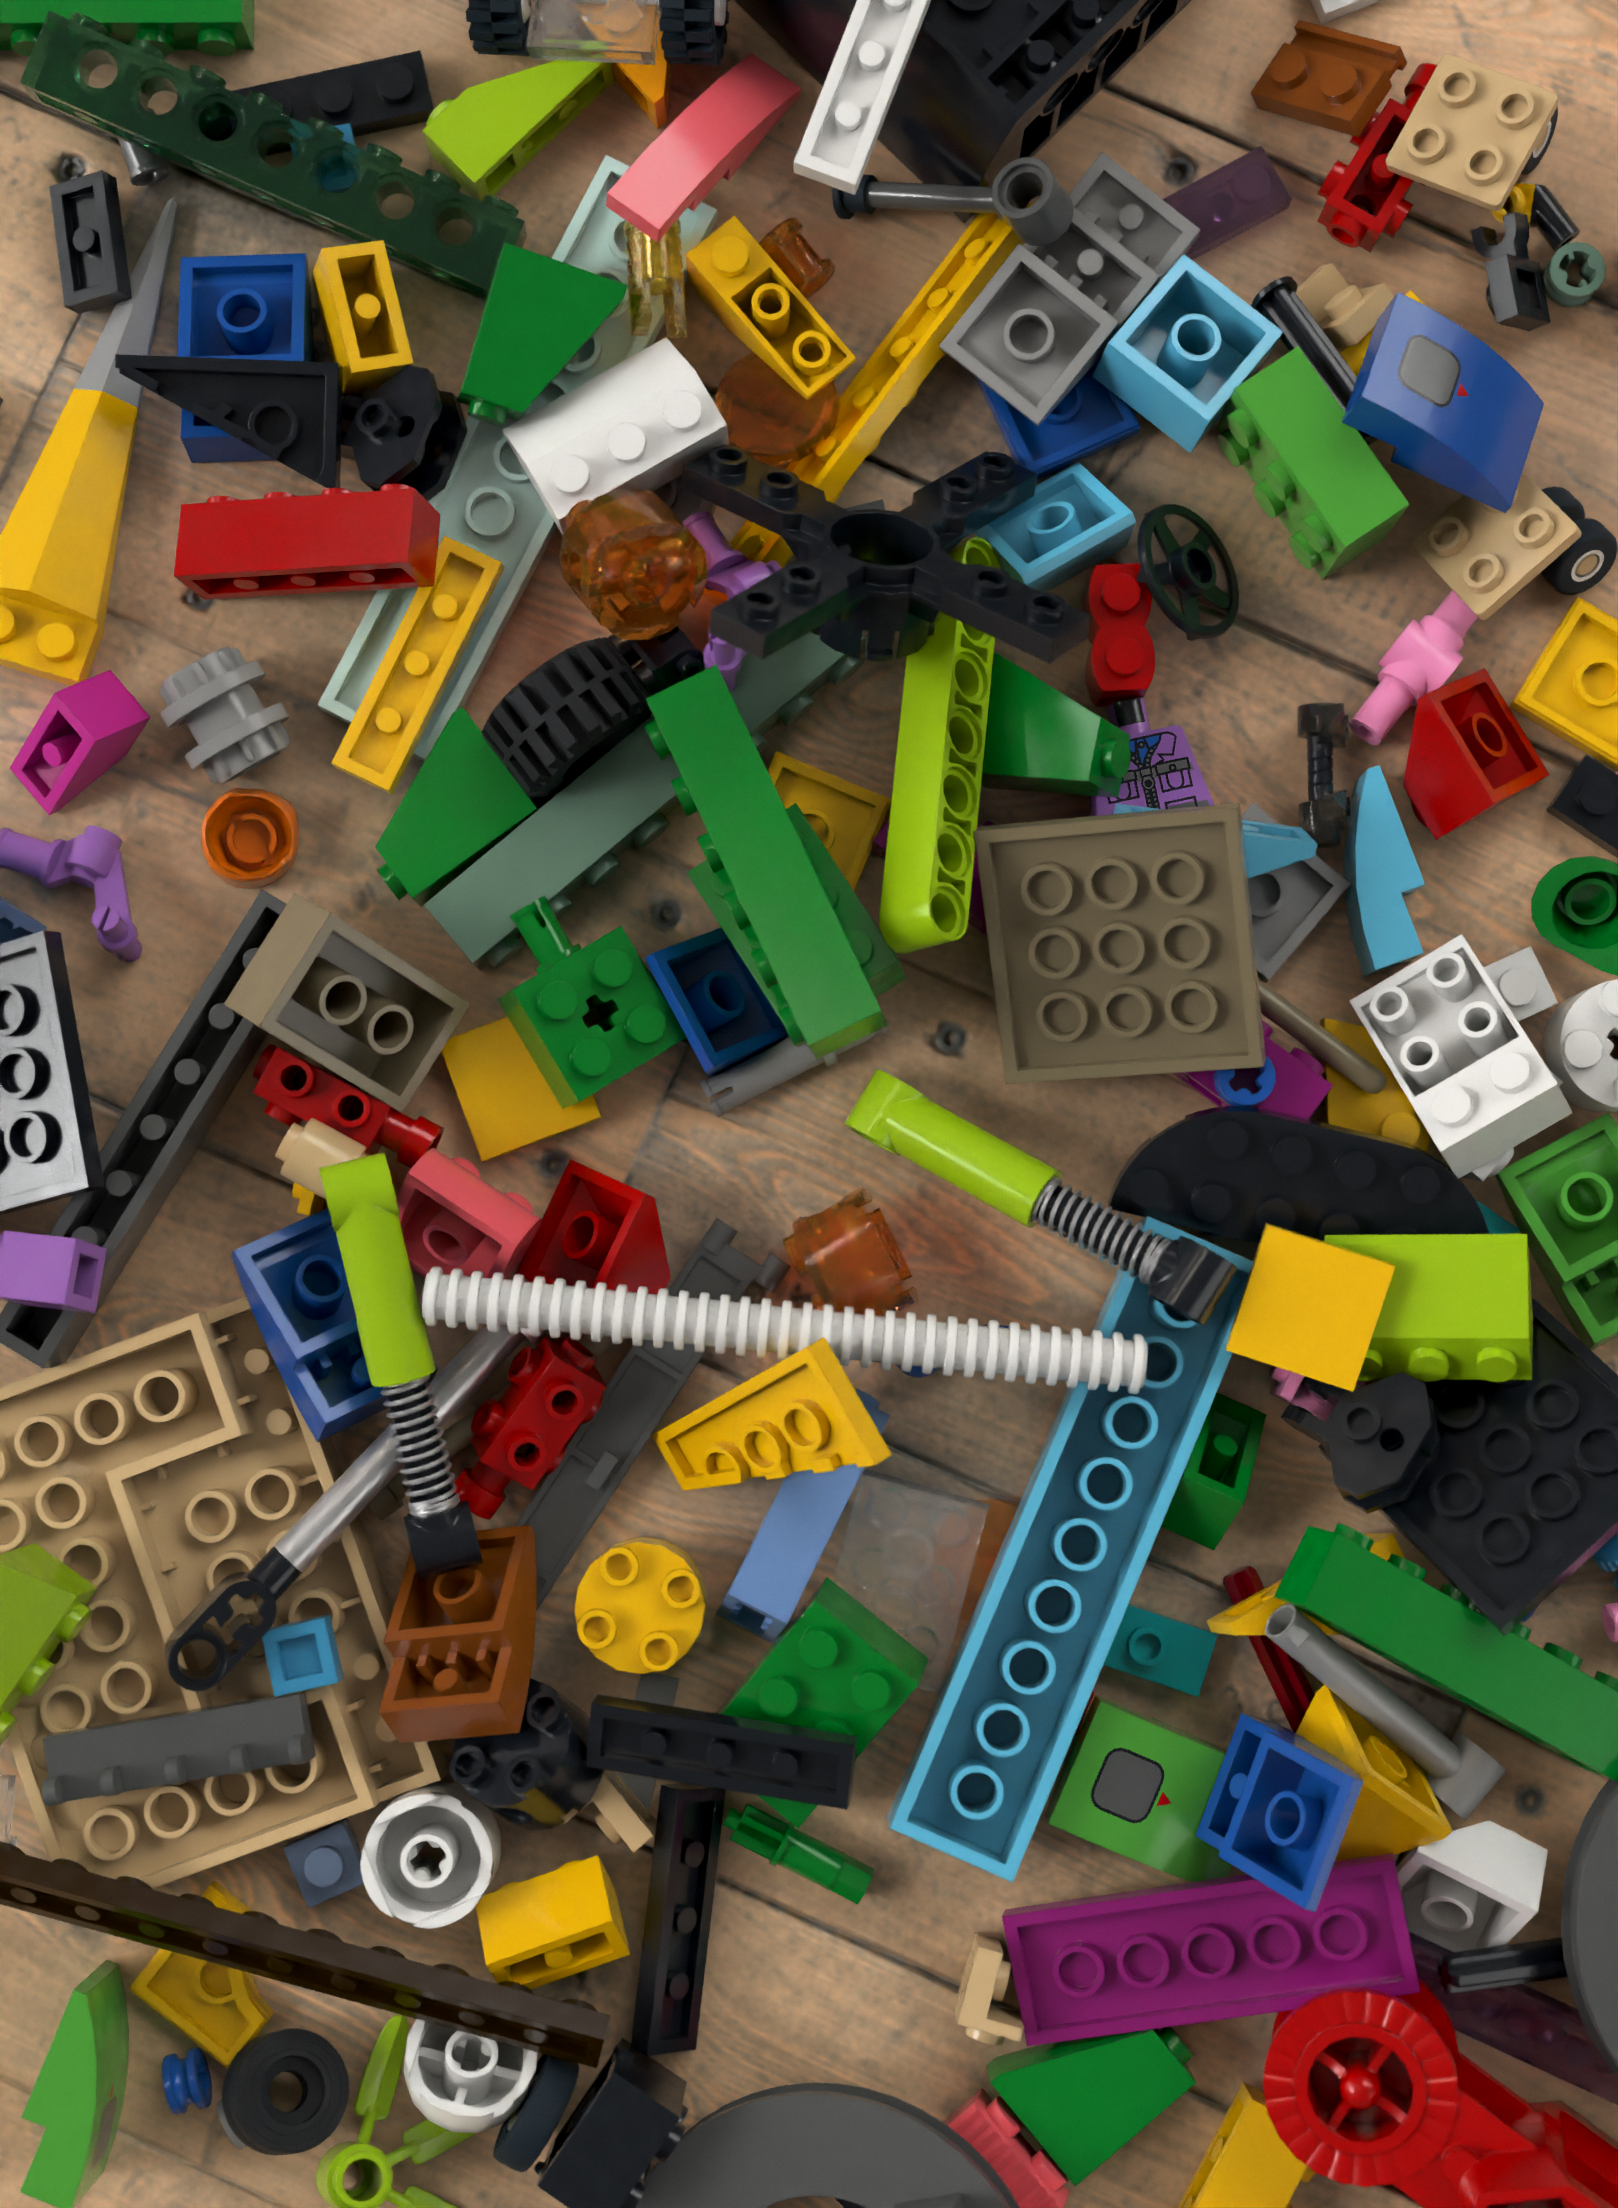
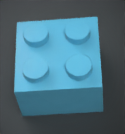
[1092,254,1283,454]

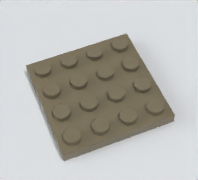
[974,803,1266,1084]

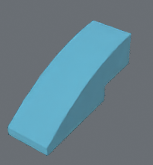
[1343,765,1425,977]

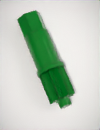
[723,1804,874,1904]

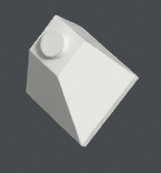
[1396,1820,1548,1959]

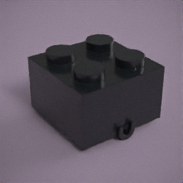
[534,2038,688,2208]

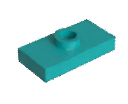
[1103,1604,1218,1697]

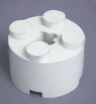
[1542,979,1618,1113]
[360,1781,502,1929]

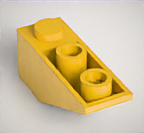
[686,215,856,401]

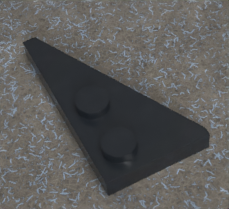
[115,354,343,488]

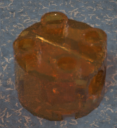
[559,489,708,640]
[783,1187,919,1316]

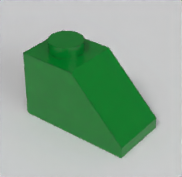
[1161,1392,1267,1550]

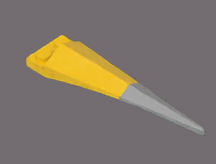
[0,197,180,686]

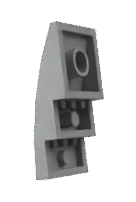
[939,152,1201,427]

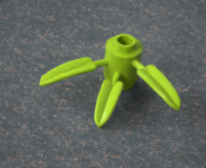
[316,2014,476,2208]

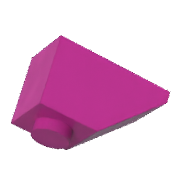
[10,670,151,815]

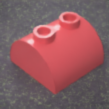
[396,1148,542,1280]

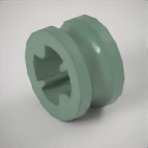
[1542,242,1606,308]

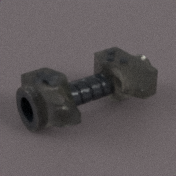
[1297,703,1351,848]

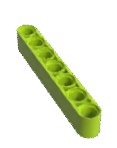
[879,536,1000,954]

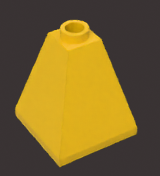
[1296,1685,1453,1861]

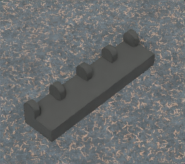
[42,1691,316,1806]

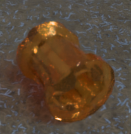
[759,217,835,299]

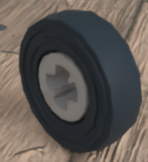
[493,2054,579,2173]

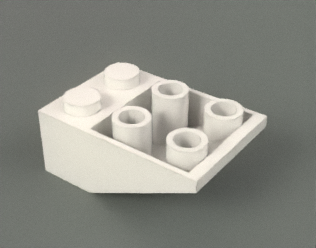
[1349,934,1573,1178]

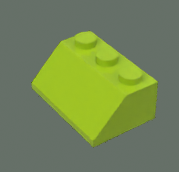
[1325,1234,1533,1382]
[0,1543,98,1745]

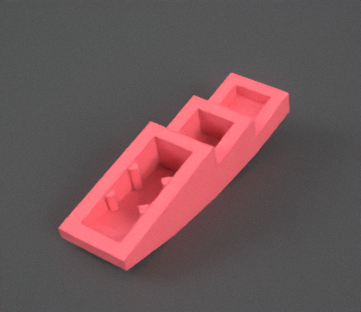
[606,53,801,243]

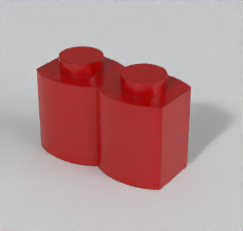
[1082,563,1156,707]

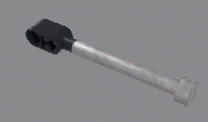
[165,1325,549,1691]

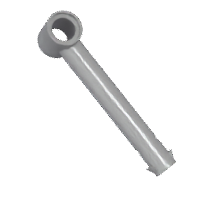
[1265,1604,1507,1821]

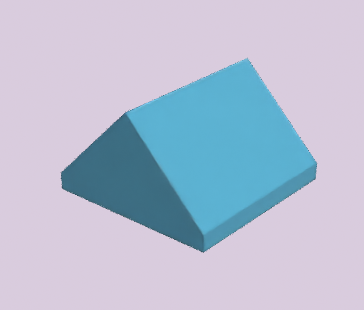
[974,462,1136,592]

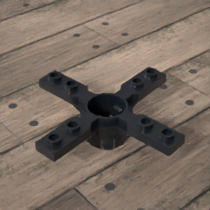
[681,444,1091,664]

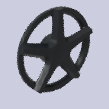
[1137,504,1239,641]

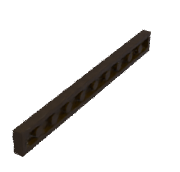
[0,1841,611,2068]

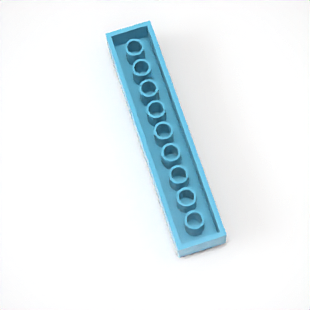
[887,1216,1253,1883]

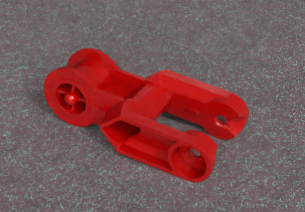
[1263,1978,1618,2208]

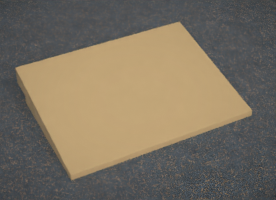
[0,1297,450,1889]

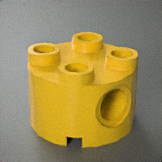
[574,1536,708,1674]

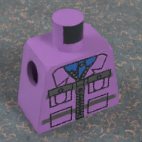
[1089,698,1214,816]

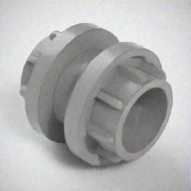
[160,646,290,784]

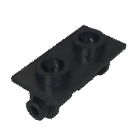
[603,599,705,695]

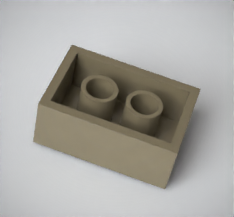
[224,893,470,1113]

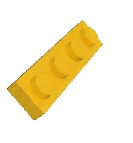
[331,535,504,795]

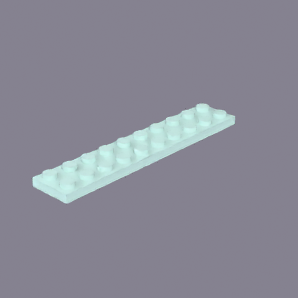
[317,155,718,762]

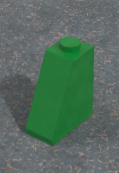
[457,242,628,426]
[981,651,1131,798]
[375,706,538,907]
[986,2027,1196,2187]

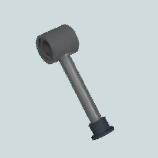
[832,157,1073,246]

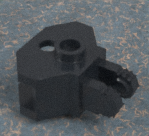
[341,365,468,501]
[1280,1372,1441,1514]

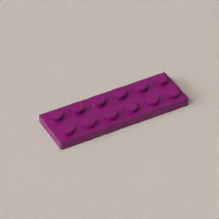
[1002,1853,1420,2046]

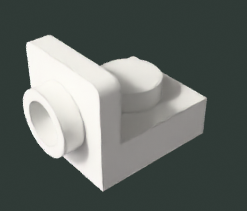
[1483,946,1558,1021]

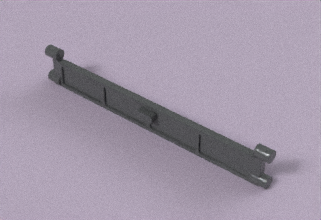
[515,1218,791,1612]

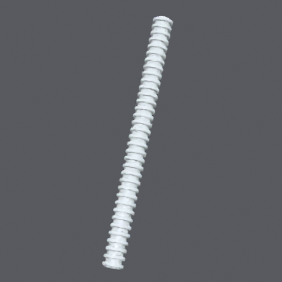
[422,1266,1147,1394]

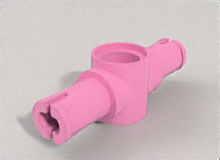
[1349,590,1478,746]

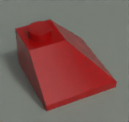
[1403,668,1550,840]
[516,1159,671,1294]

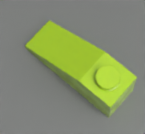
[422,46,615,207]

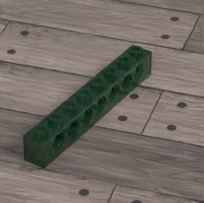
[20,11,527,299]

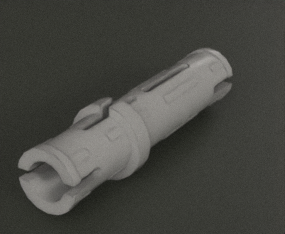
[700,1027,888,1117]

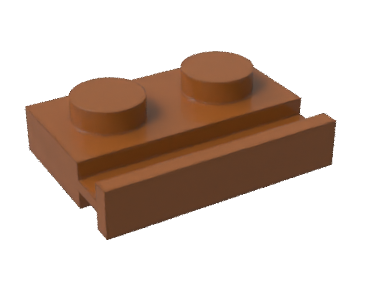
[1251,20,1407,137]

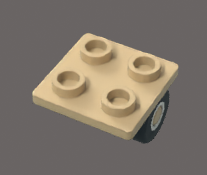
[1386,54,1558,211]
[1412,471,1618,620]

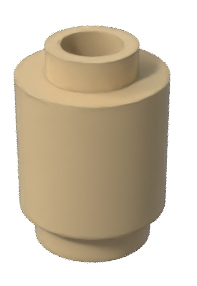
[275,1117,369,1199]

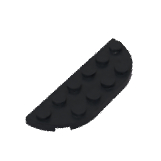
[1108,1106,1489,1243]

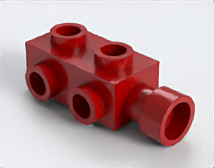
[1317,63,1437,253]
[252,1044,444,1168]
[454,1337,607,1520]

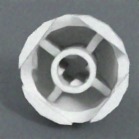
[404,2019,537,2133]

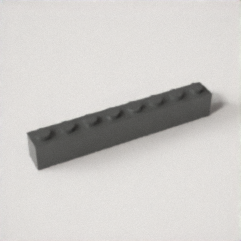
[0,889,287,1368]

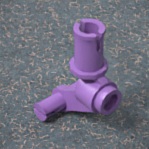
[677,511,782,692]
[0,825,142,963]

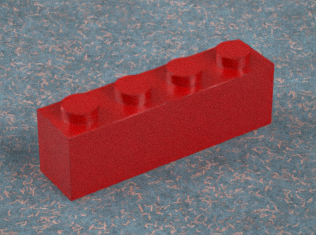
[174,484,441,600]

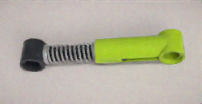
[844,1069,1237,1326]
[319,1152,483,1580]

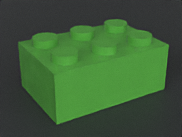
[1217,346,1409,580]

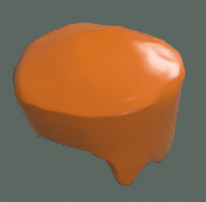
[201,788,299,889]

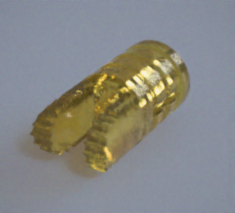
[624,219,687,338]

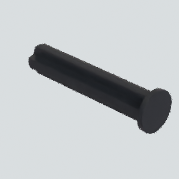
[1251,276,1378,445]
[1437,1937,1568,1994]

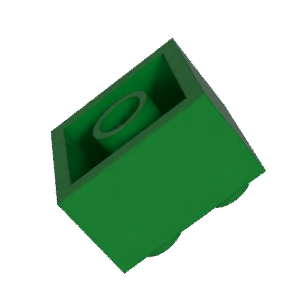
[497,895,687,1109]

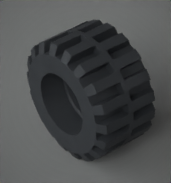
[482,637,652,799]

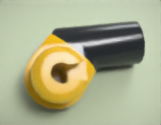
[1491,183,1580,252]

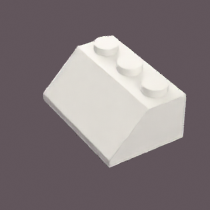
[502,337,729,541]

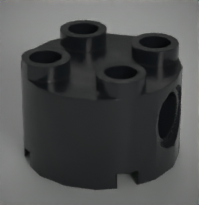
[450,1678,603,1830]

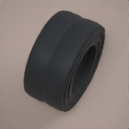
[222,2028,349,2155]

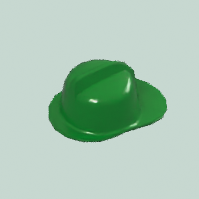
[1531,856,1618,976]

